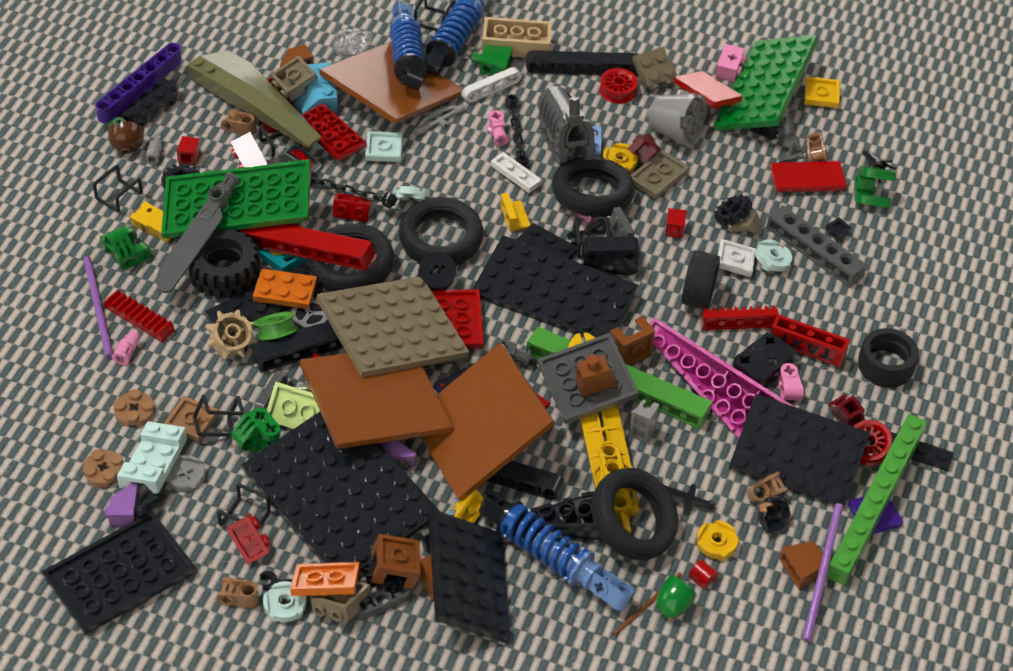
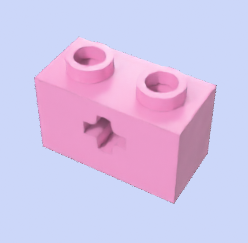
[715,44,746,83]

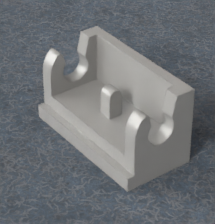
[629,400,660,444]

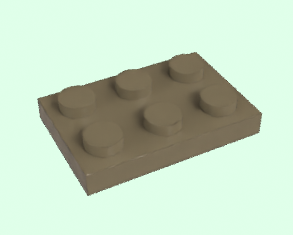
[631,150,690,199]

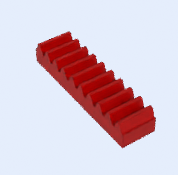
[104,289,175,343]
[701,305,779,330]

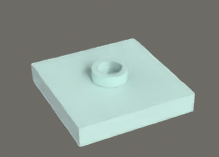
[365,131,402,162]

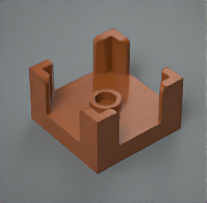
[610,316,655,366]
[372,534,421,589]

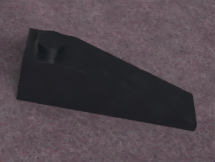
[530,491,603,540]

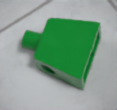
[471,45,513,76]

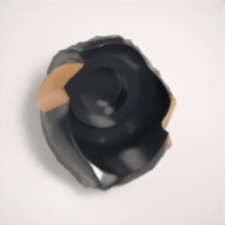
[758,495,791,534]

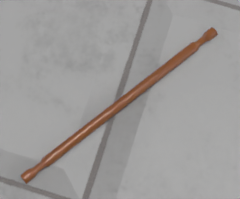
[612,572,682,636]

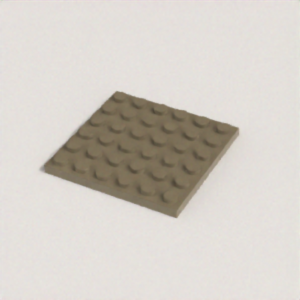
[316,277,469,378]

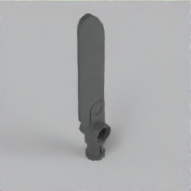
[157,172,240,293]

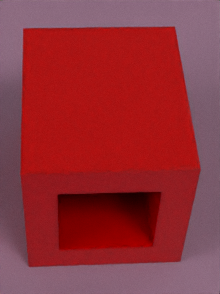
[177,136,201,166]
[665,208,686,238]

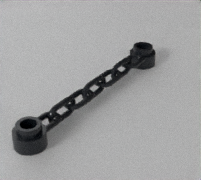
[505,94,529,169]
[310,171,398,208]

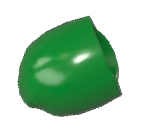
[656,575,697,619]

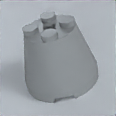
[647,93,707,146]

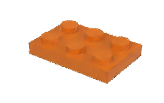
[253,268,317,309]
[290,562,361,597]

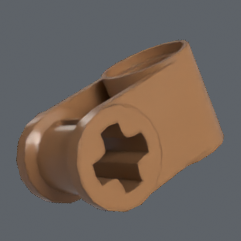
[221,109,256,135]
[807,132,828,162]
[747,471,788,503]
[216,577,260,609]

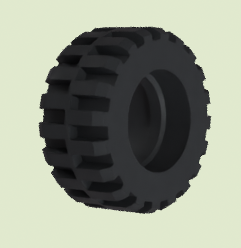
[188,228,260,299]

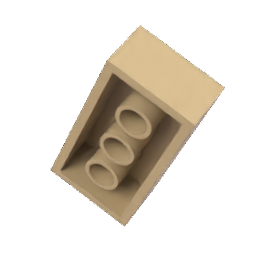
[482,17,552,58]

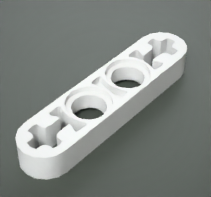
[461,67,522,103]

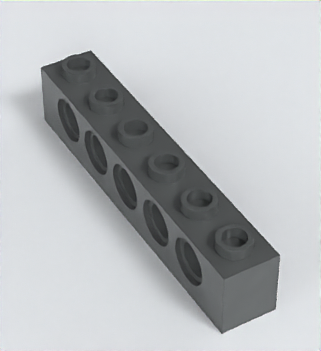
[766,205,867,288]

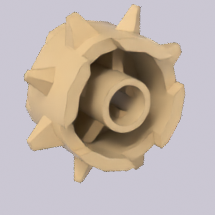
[205,310,257,359]

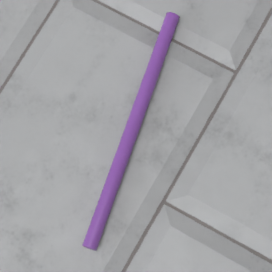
[83,256,113,359]
[802,503,843,641]

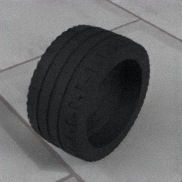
[681,250,721,309]
[858,328,919,388]

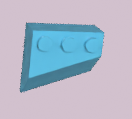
[294,62,337,114]

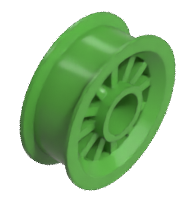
[253,312,298,340]

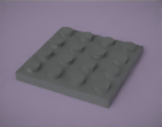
[537,333,639,424]

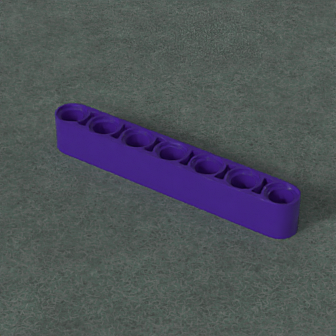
[95,43,182,123]

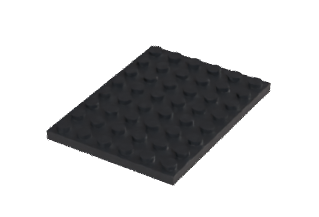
[241,412,441,573]

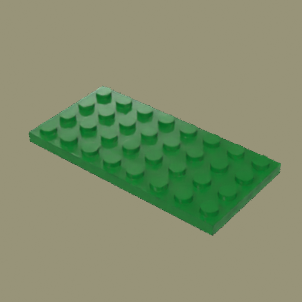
[713,35,819,131]
[161,159,311,239]

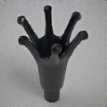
[862,149,897,183]

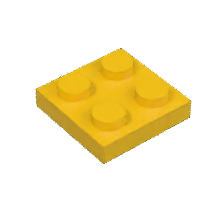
[804,76,840,108]

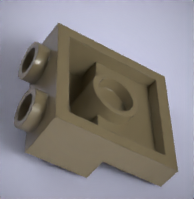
[632,47,677,90]
[270,55,318,102]
[311,581,371,622]

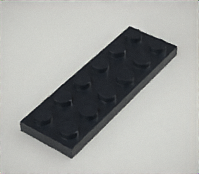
[205,265,323,336]

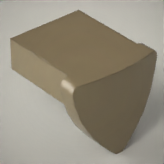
[731,212,762,234]

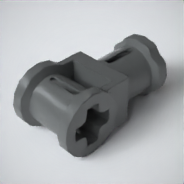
[494,339,532,367]

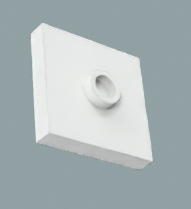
[717,239,756,277]

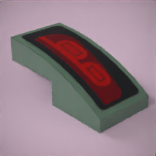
[283,143,323,173]

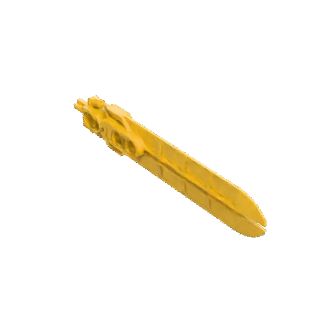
[568,333,639,533]

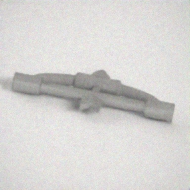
[414,104,466,136]

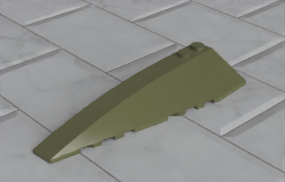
[187,50,322,149]

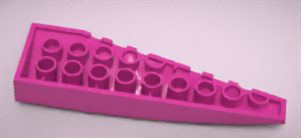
[649,317,795,439]

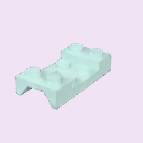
[117,421,187,494]

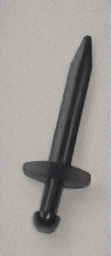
[665,484,715,513]

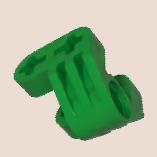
[854,165,897,208]
[99,226,152,270]
[231,408,281,453]

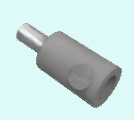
[145,134,162,164]

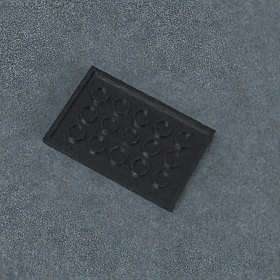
[729,394,870,508]
[428,509,511,643]
[41,511,197,635]

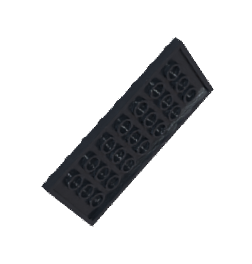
[472,235,639,338]

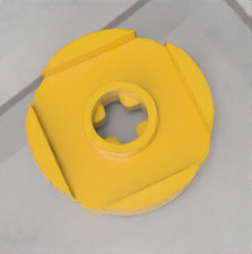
[603,143,638,173]
[696,521,739,561]

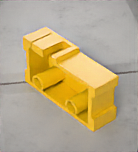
[129,201,171,243]

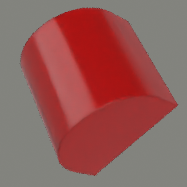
[689,560,719,589]

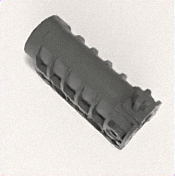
[537,86,595,164]

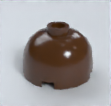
[108,121,144,154]

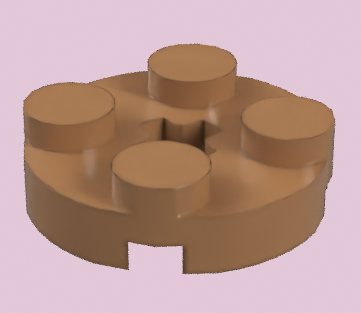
[113,389,154,427]
[83,449,124,488]

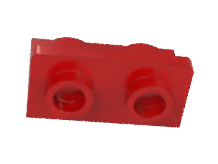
[332,193,373,222]
[226,513,272,565]

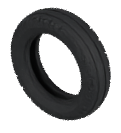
[552,157,635,217]
[399,197,483,265]
[308,223,394,292]
[592,468,678,560]

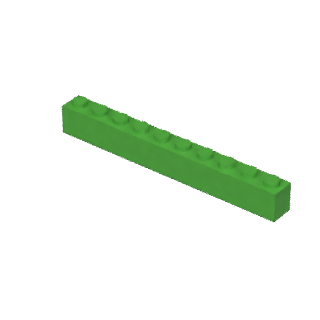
[526,327,712,430]
[826,414,927,586]

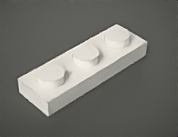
[491,152,542,193]

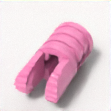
[112,330,140,365]

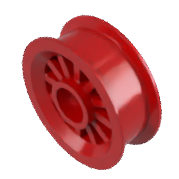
[599,68,638,104]
[853,420,892,466]

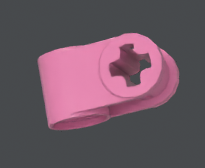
[777,363,804,401]

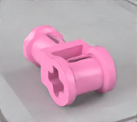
[487,110,509,146]

